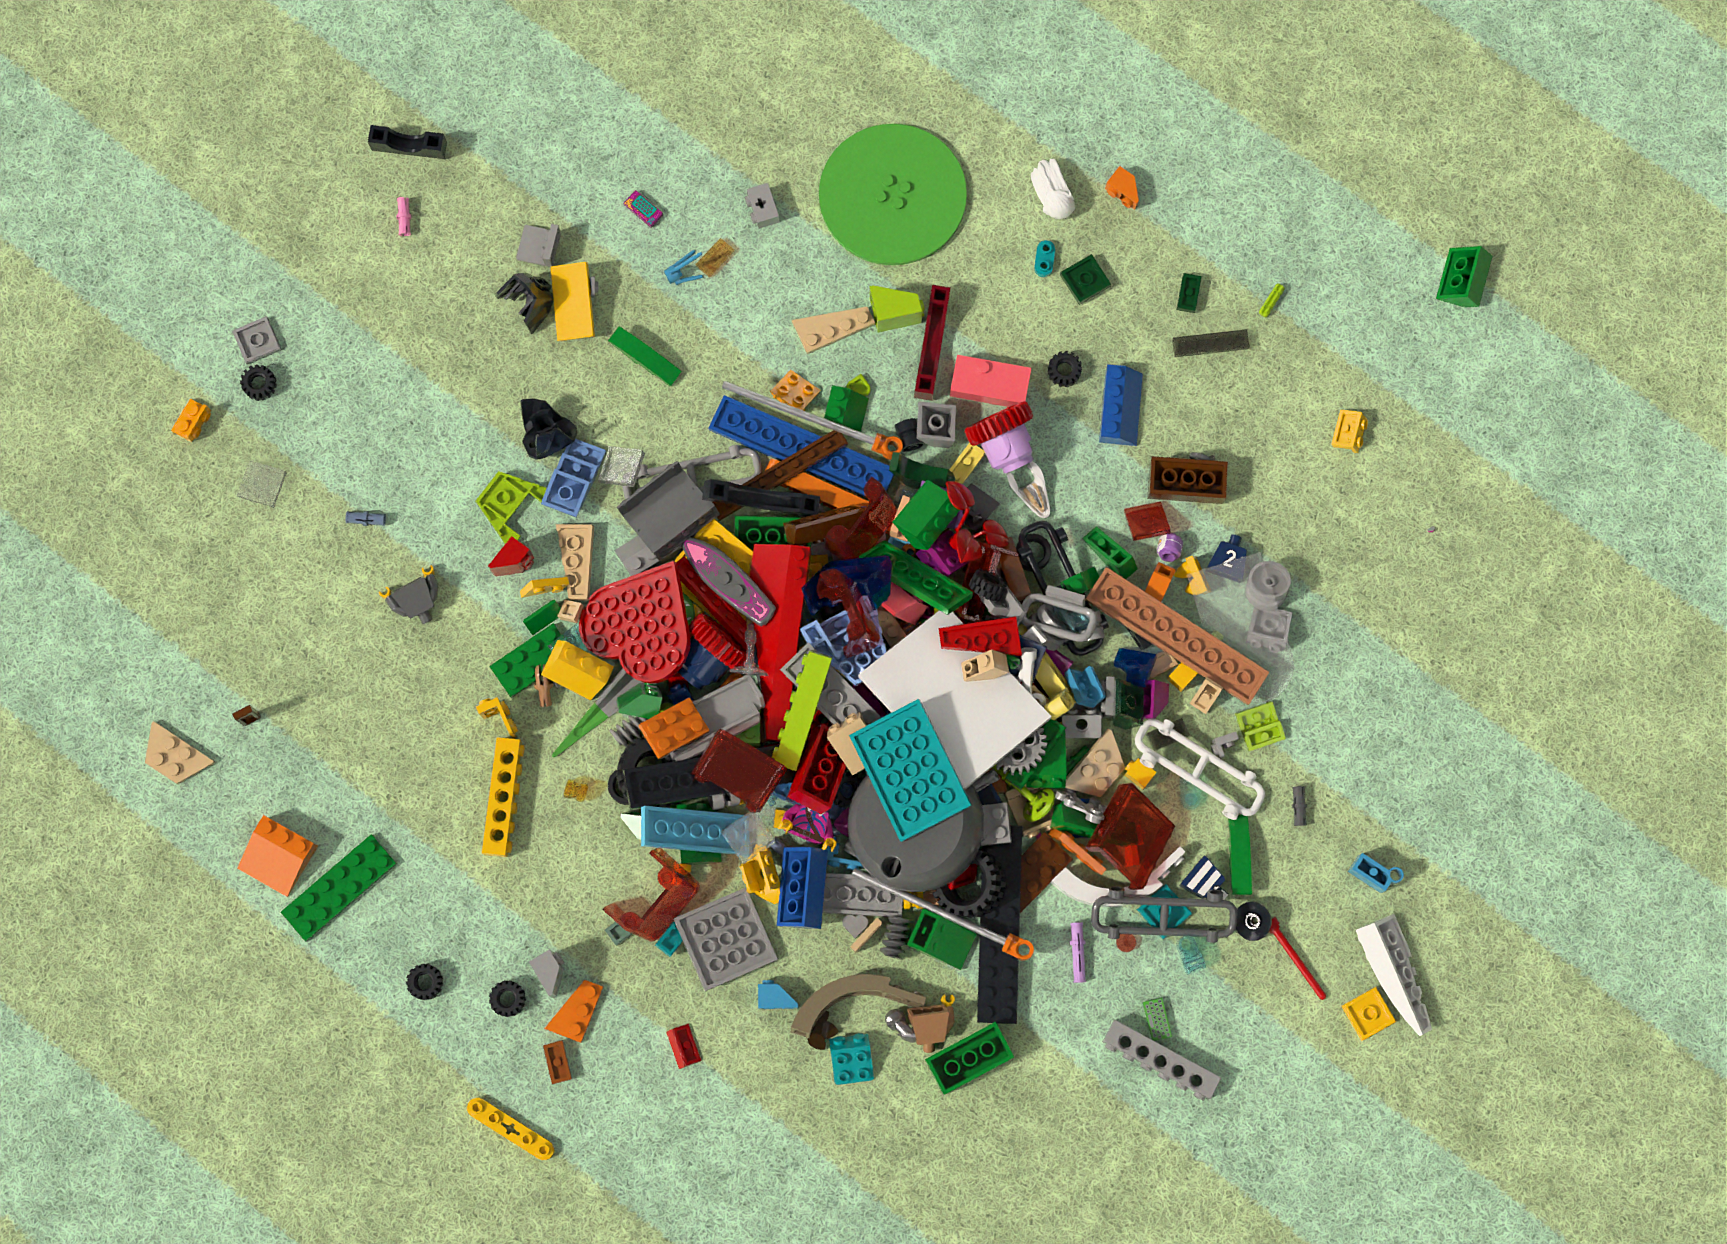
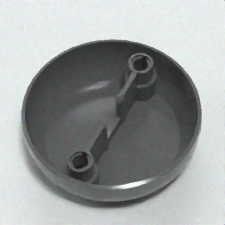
[848,775,984,892]

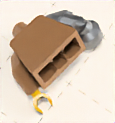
[885,994,955,1053]

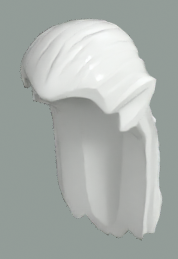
[1031,159,1075,220]

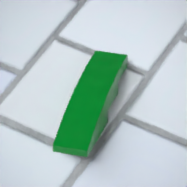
[608,326,682,386]
[1228,814,1252,895]

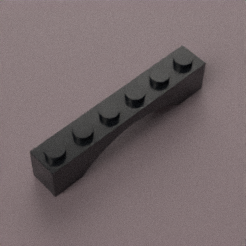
[702,479,820,516]

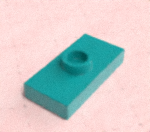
[655,914,683,957]

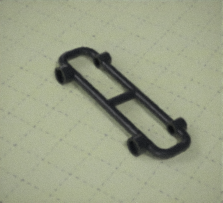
[1018,520,1109,656]

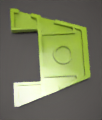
[475,471,547,544]

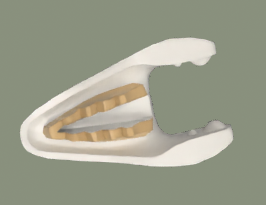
[1006,461,1050,518]

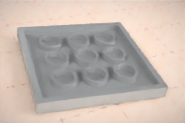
[673,888,778,992]

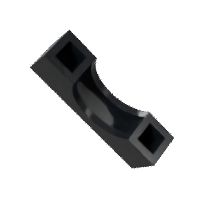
[368,125,447,159]

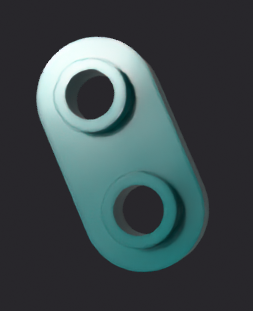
[1034,240,1055,277]

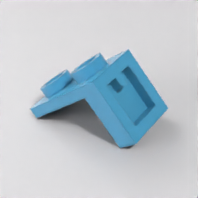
[826,837,863,870]

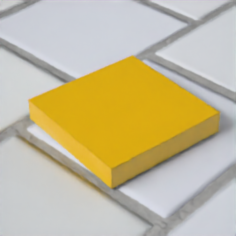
[1341,987,1396,1041]

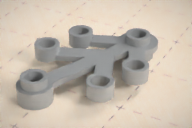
[1055,788,1110,824]

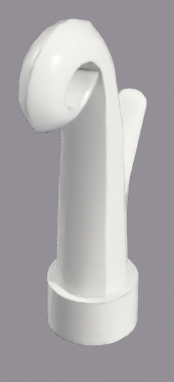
[1017,647,1046,708]

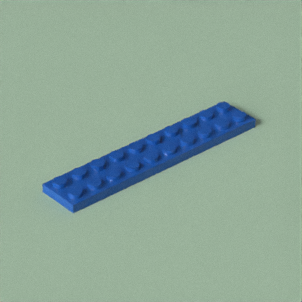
[708,395,894,504]

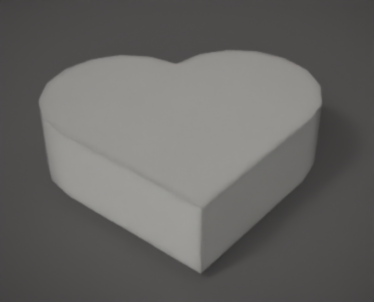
[842,915,868,938]

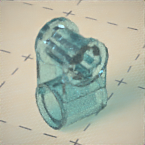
[1176,935,1206,975]

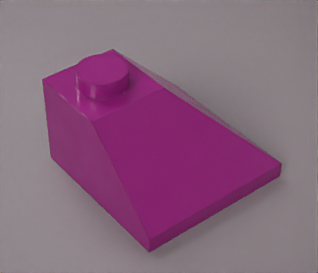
[1123,680,1169,721]

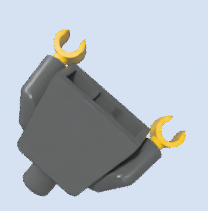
[379,565,438,624]

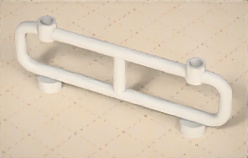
[1135,719,1265,820]

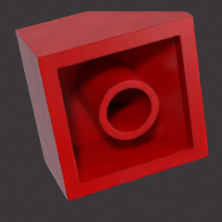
[488,536,534,577]

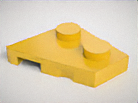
[520,577,569,598]

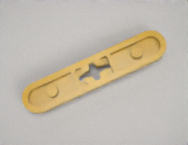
[467,1098,555,1160]

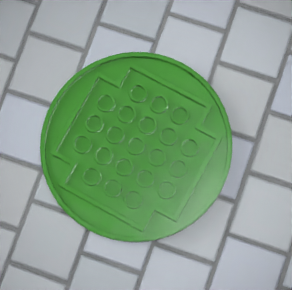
[819,124,967,265]

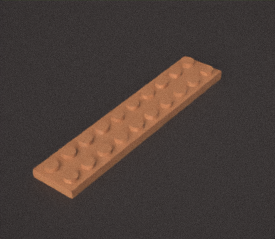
[1085,567,1269,705]

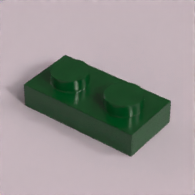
[1176,273,1202,313]

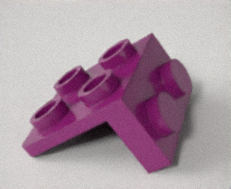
[916,530,971,577]

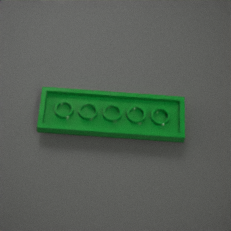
[859,540,973,615]
[280,834,397,942]

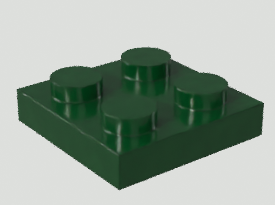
[1060,254,1111,305]

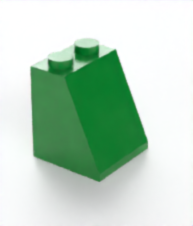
[1025,726,1066,788]

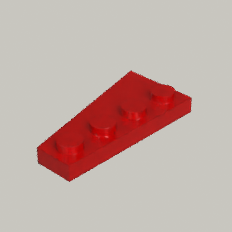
[938,617,1022,656]

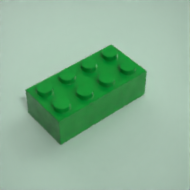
[925,1022,1014,1096]

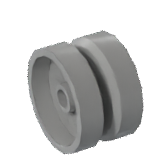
[1245,561,1291,610]
[1027,603,1075,651]

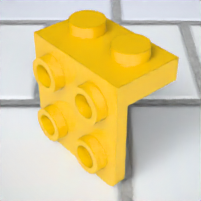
[476,697,519,739]

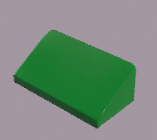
[523,599,561,635]

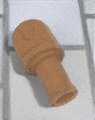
[534,664,553,707]

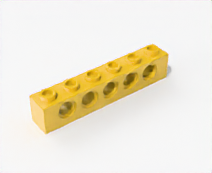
[482,737,525,857]

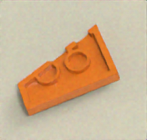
[1048,829,1106,875]
[544,980,603,1043]

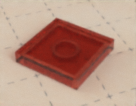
[1124,501,1171,541]

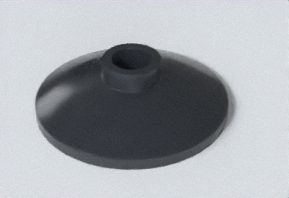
[1236,901,1272,941]

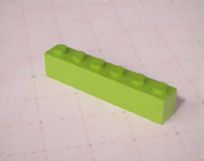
[772,650,833,771]

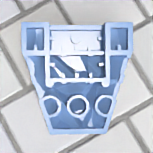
[800,594,886,686]

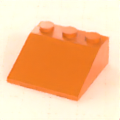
[237,815,318,897]

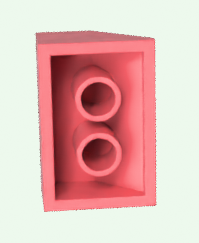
[858,573,928,625]

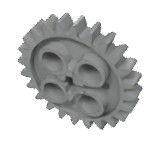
[996,728,1047,775]

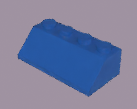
[1099,364,1143,446]
[777,847,828,929]

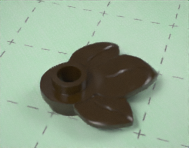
[807,1011,838,1050]

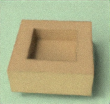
[558,600,584,623]

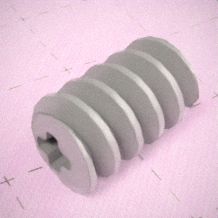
[609,715,648,747]

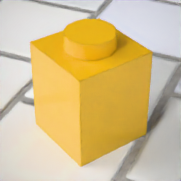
[1167,663,1198,692]
[1124,758,1156,790]

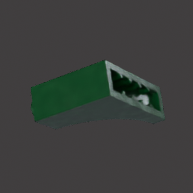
[889,452,955,490]

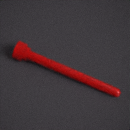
[1269,917,1326,1000]

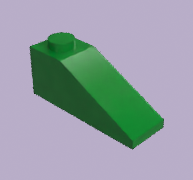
[1082,526,1138,579]

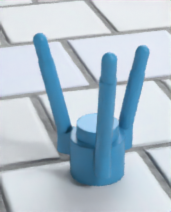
[664,250,703,285]

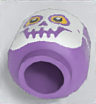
[1157,533,1183,562]

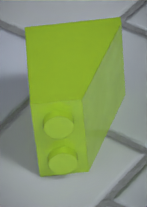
[869,285,925,333]

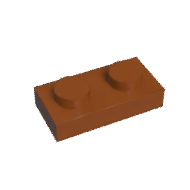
[543,1040,572,1085]

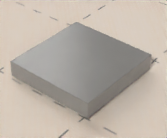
[232,316,282,365]

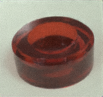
[1116,934,1136,953]

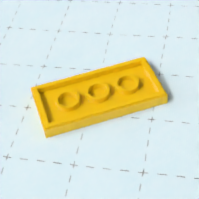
[550,262,595,341]

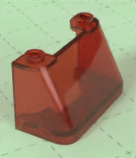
[825,476,898,567]
[816,569,880,658]
[691,729,787,813]

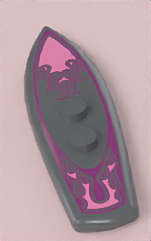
[682,537,776,627]

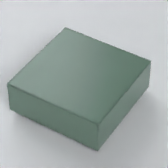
[605,918,632,946]

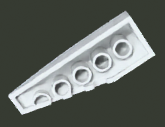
[1356,914,1432,1036]

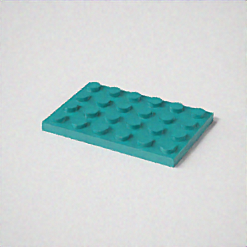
[849,699,972,842]

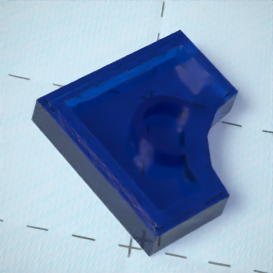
[1114,648,1157,687]

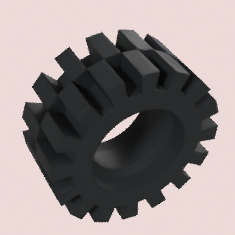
[1047,351,1082,387]
[240,364,277,401]
[969,569,1007,601]
[833,772,863,808]
[406,964,444,1000]
[489,980,526,1017]

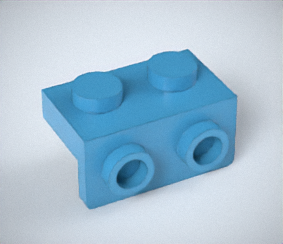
[1064,666,1106,708]

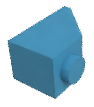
[758,980,798,1009]

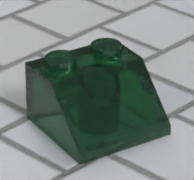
[1112,678,1144,730]

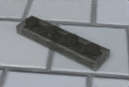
[1172,329,1250,358]

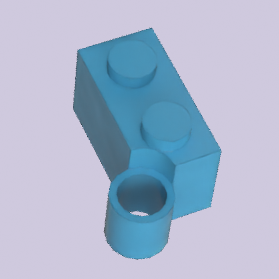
[1348,853,1404,893]

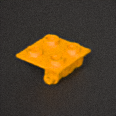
[770,370,821,411]

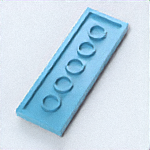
[641,806,750,855]

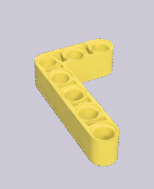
[1018,624,1076,720]

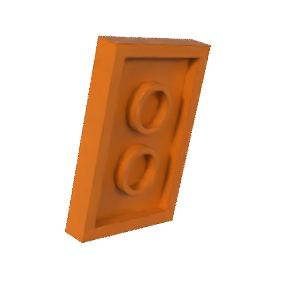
[639,697,710,759]

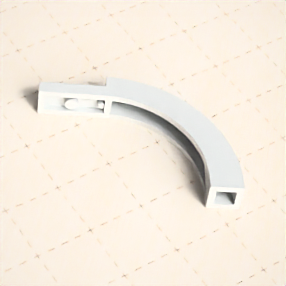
[1050,847,1185,907]

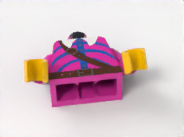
[778,804,837,852]

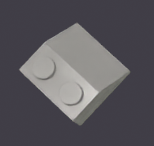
[917,401,956,448]
[529,949,564,998]

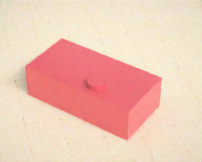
[950,355,1031,407]

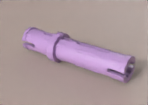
[1070,923,1086,983]

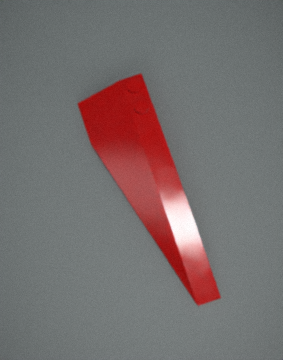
[750,544,812,741]

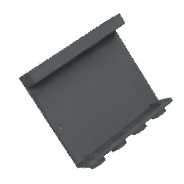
[617,461,720,561]

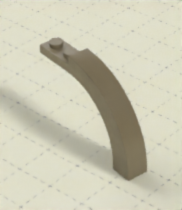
[790,974,926,1038]

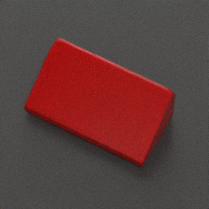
[666,1024,701,1069]

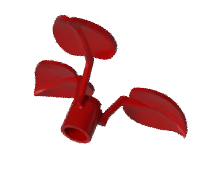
[945,481,1009,563]

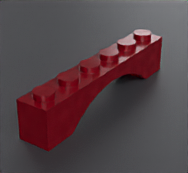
[914,285,951,401]

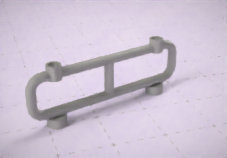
[623,445,762,499]

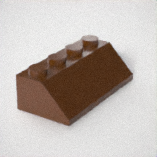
[1147,456,1228,504]
[783,504,868,546]

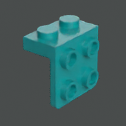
[829,1033,874,1085]

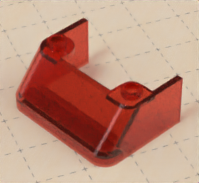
[954,542,1018,623]
[602,848,700,942]

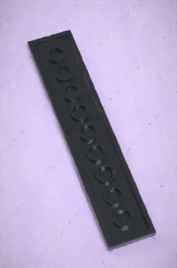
[623,740,808,810]
[977,825,1023,1024]

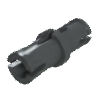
[1292,786,1307,826]

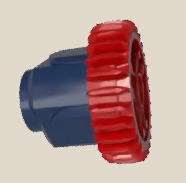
[678,613,752,690]

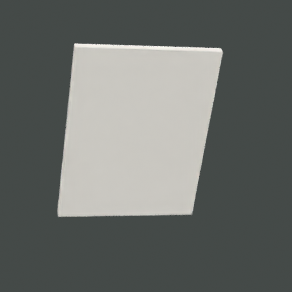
[858,611,1052,790]

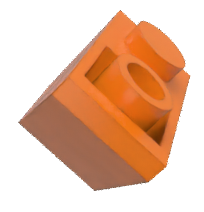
[1105,166,1139,210]
[1145,562,1176,602]

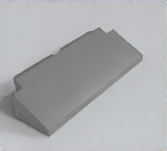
[661,674,765,762]

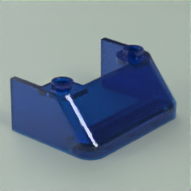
[801,556,892,615]

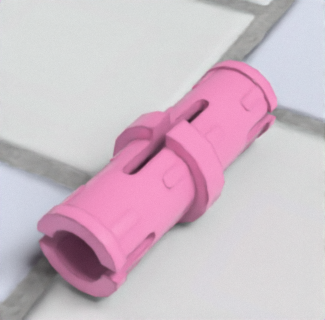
[396,197,411,236]

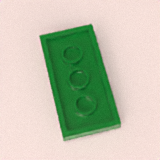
[489,623,565,698]

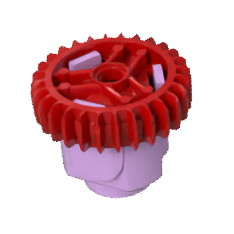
[964,401,1034,474]

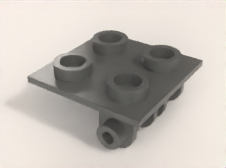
[962,483,1000,532]

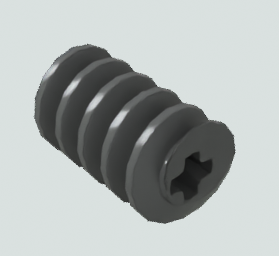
[880,917,913,960]

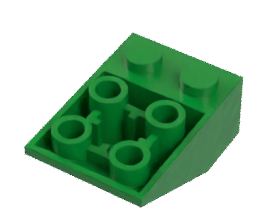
[907,908,976,970]

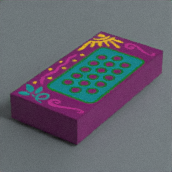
[623,190,663,228]

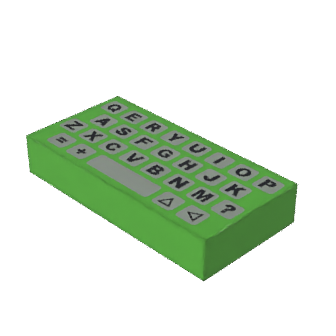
[1142,998,1172,1041]

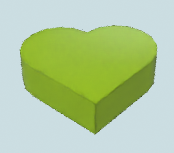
[846,374,871,397]

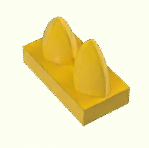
[1174,555,1211,595]

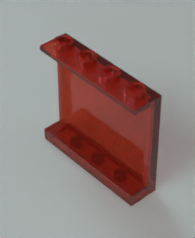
[1086,783,1175,890]

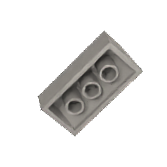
[614,534,696,576]

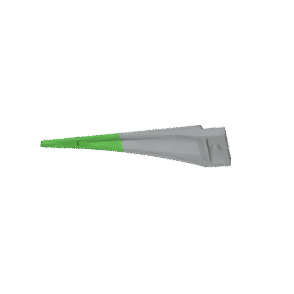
[552,668,660,757]

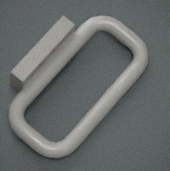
[1021,585,1097,642]

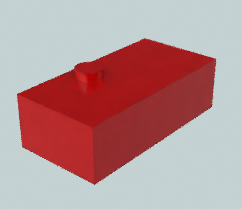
[787,724,846,814]

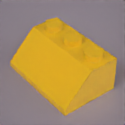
[541,640,614,700]

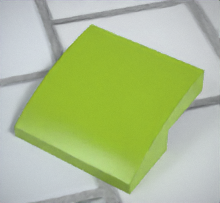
[1235,701,1286,751]

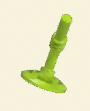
[992,764,1055,822]

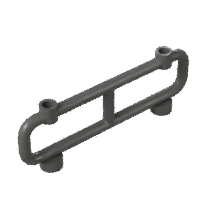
[1091,886,1238,943]

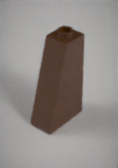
[993,536,1031,605]

